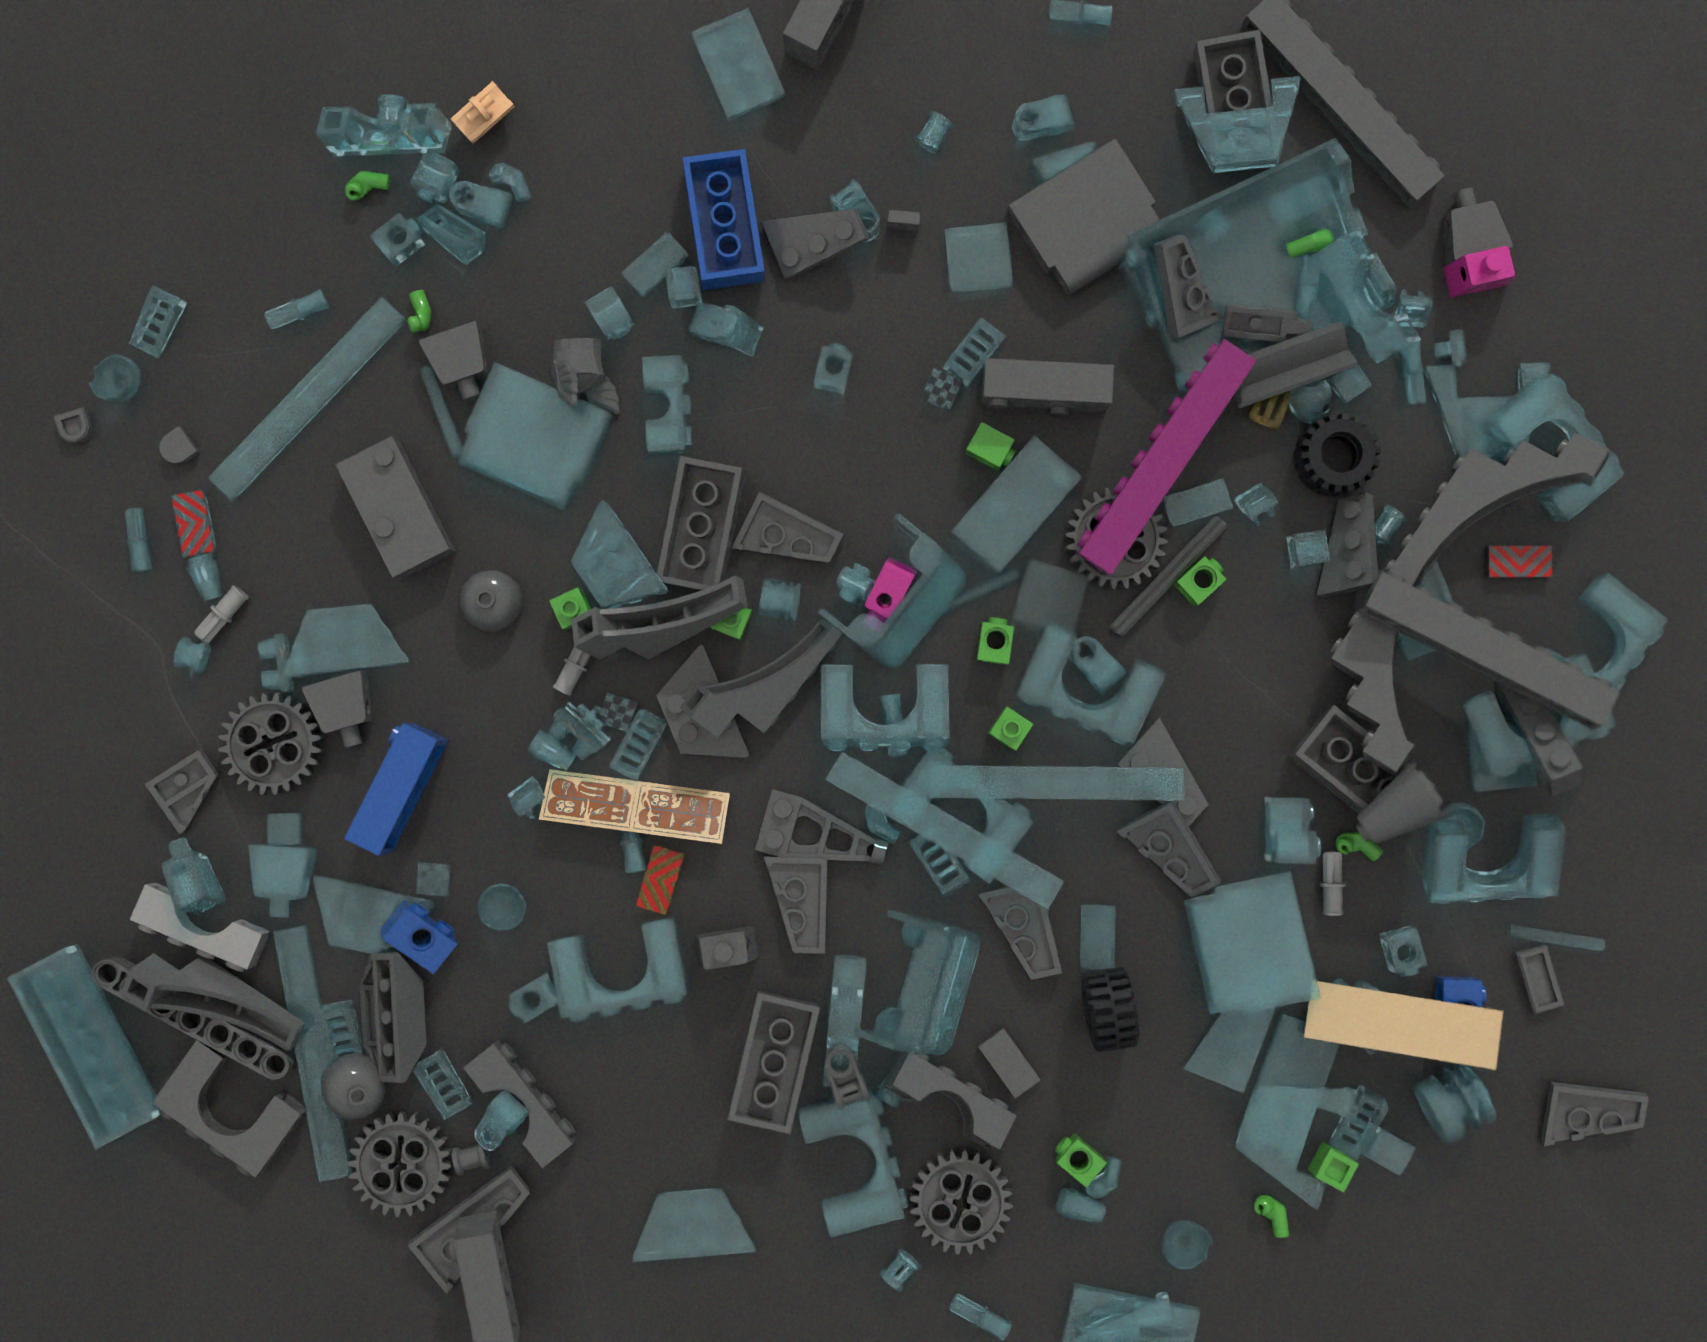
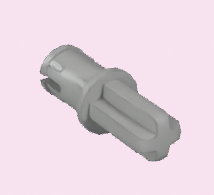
[194,585,249,643]
[553,647,591,696]
[1320,851,1346,916]

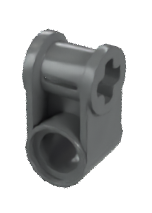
[825,1043,871,1110]

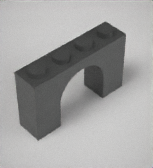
[152,1040,308,1177]

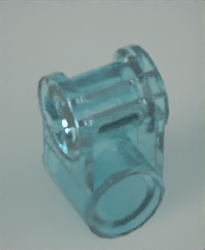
[1012,94,1075,140]
[827,178,881,242]
[449,181,514,228]
[1068,636,1127,695]
[474,1090,529,1151]

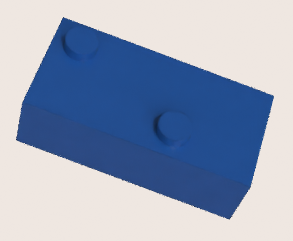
[682,149,765,291]
[344,723,449,856]

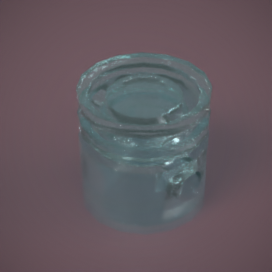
[758,578,802,621]

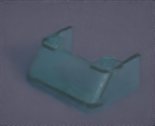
[818,513,966,669]
[853,910,980,1055]

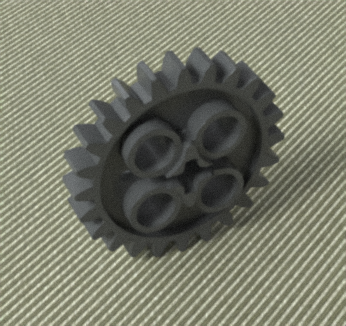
[1064,488,1168,590]
[218,693,324,795]
[347,1110,453,1217]
[909,1148,1013,1255]

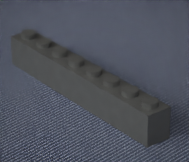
[1241,0,1445,208]
[1359,572,1620,730]

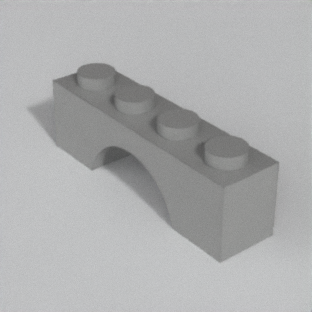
[130,883,271,972]

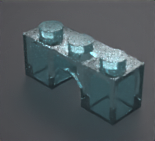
[642,355,692,456]

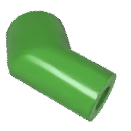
[345,171,391,201]
[1286,228,1334,258]
[407,289,432,333]
[1336,831,1383,862]
[1254,1195,1289,1238]

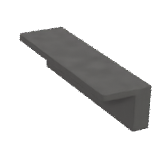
[1231,321,1357,408]

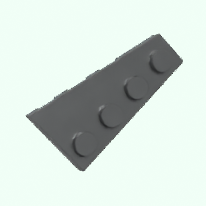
[407,1165,531,1294]

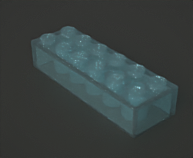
[7,944,160,1149]

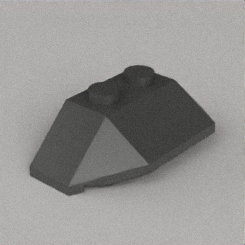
[359,953,427,1083]

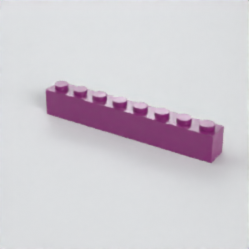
[1076,339,1256,576]

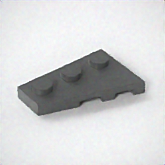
[761,209,870,279]
[1153,235,1224,338]
[732,492,844,563]
[1317,492,1378,598]
[1116,717,1209,827]
[1116,800,1221,897]
[764,856,827,954]
[978,879,1063,980]
[1540,1082,1649,1147]

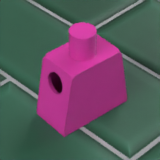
[1443,246,1515,298]
[863,557,917,632]

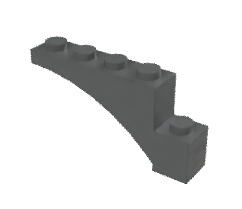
[571,575,748,660]
[680,618,843,738]
[120,953,305,1052]

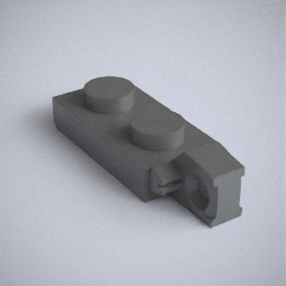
[1221,302,1313,342]

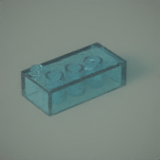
[950,435,1082,575]

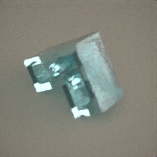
[1265,797,1321,864]

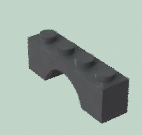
[1494,680,1583,797]
[463,1040,576,1169]
[883,1050,1016,1151]

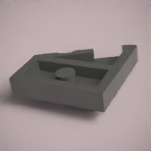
[145,748,219,834]

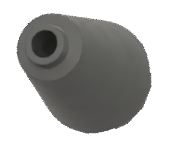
[1355,761,1451,844]

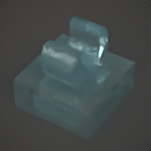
[1393,290,1433,328]
[1434,329,1468,366]
[1234,483,1278,525]
[507,776,546,820]

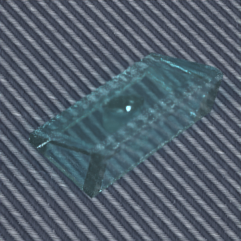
[1080,904,1115,970]

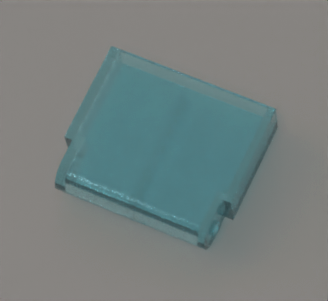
[459,362,614,510]
[1184,871,1321,1014]

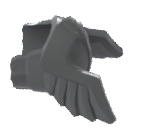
[549,338,620,415]

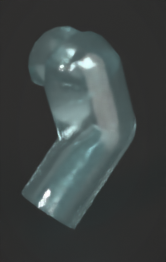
[489,163,531,202]
[865,800,901,844]
[1085,1156,1122,1198]

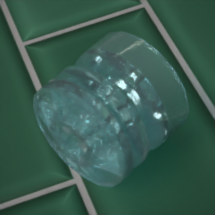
[1412,1063,1497,1146]

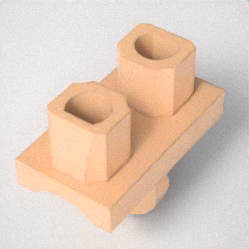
[451,81,515,144]

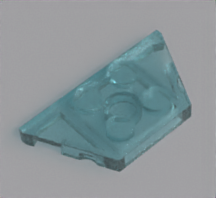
[570,500,668,609]
[283,604,409,678]
[313,875,436,954]
[633,1188,756,1262]

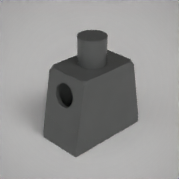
[1443,187,1513,266]
[419,321,489,402]
[301,670,373,749]
[695,925,759,970]

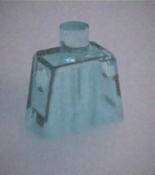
[162,838,227,914]
[249,844,318,917]

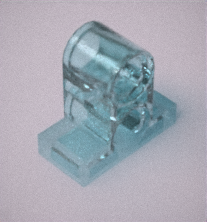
[687,302,764,356]

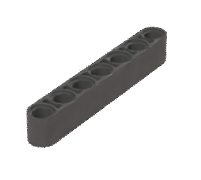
[92,957,297,1080]

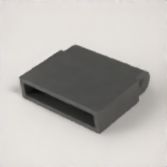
[1007,138,1166,295]

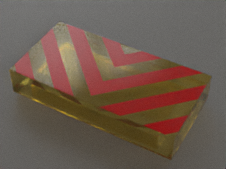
[636,845,685,915]

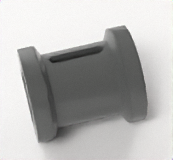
[452,1140,491,1176]

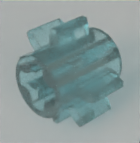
[836,563,875,604]

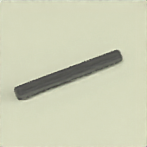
[1110,516,1227,637]

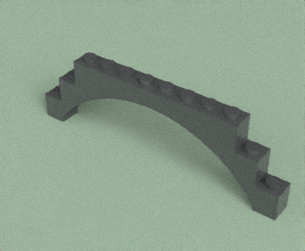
[1330,432,1610,777]

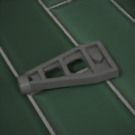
[755,789,889,866]

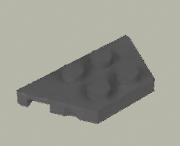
[656,644,750,758]

